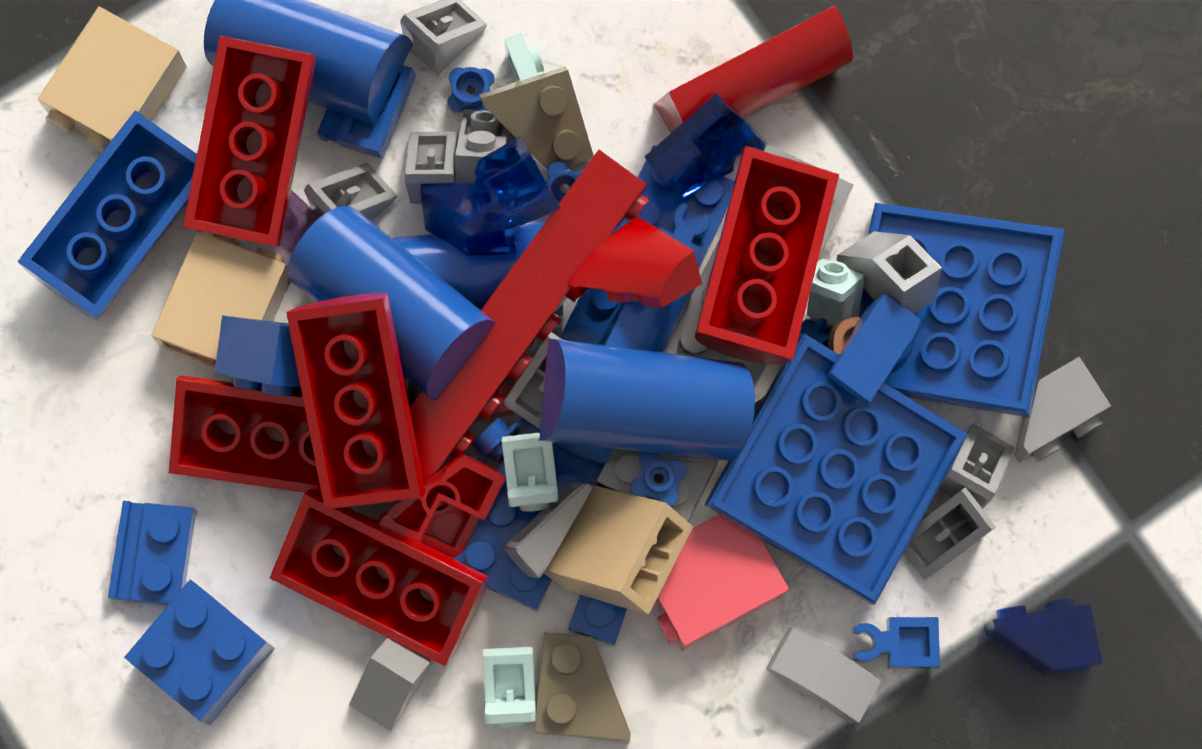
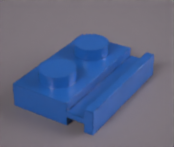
[317,65,417,159]
[108,500,196,606]

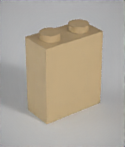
[37,6,187,153]
[151,231,290,367]
[544,485,693,615]

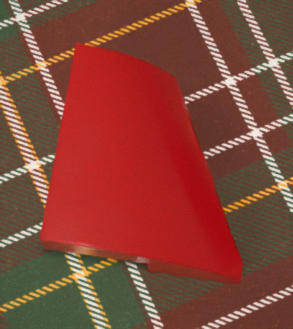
[567,217,702,308]
[378,454,506,558]

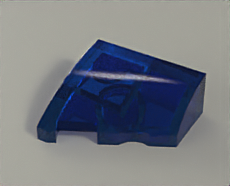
[644,93,768,197]
[458,136,561,235]

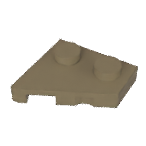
[479,66,594,170]
[534,632,631,742]

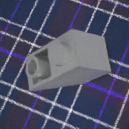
[455,110,509,209]
[836,231,942,314]
[1014,357,1111,463]

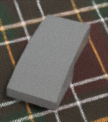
[766,627,882,724]

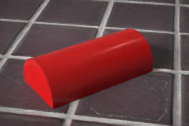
[654,5,853,149]
[183,36,317,247]
[694,146,839,365]
[286,293,425,509]
[168,375,321,493]
[269,489,489,667]

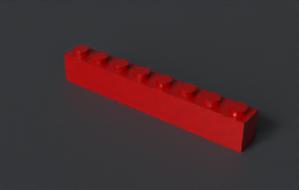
[410,149,649,483]

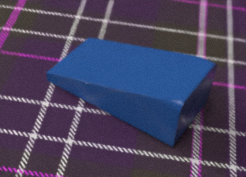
[827,294,921,405]

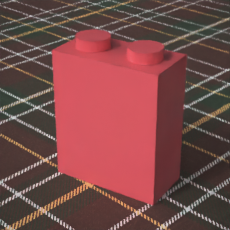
[656,514,789,650]

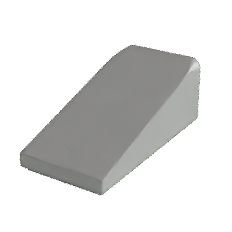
[503,483,592,579]

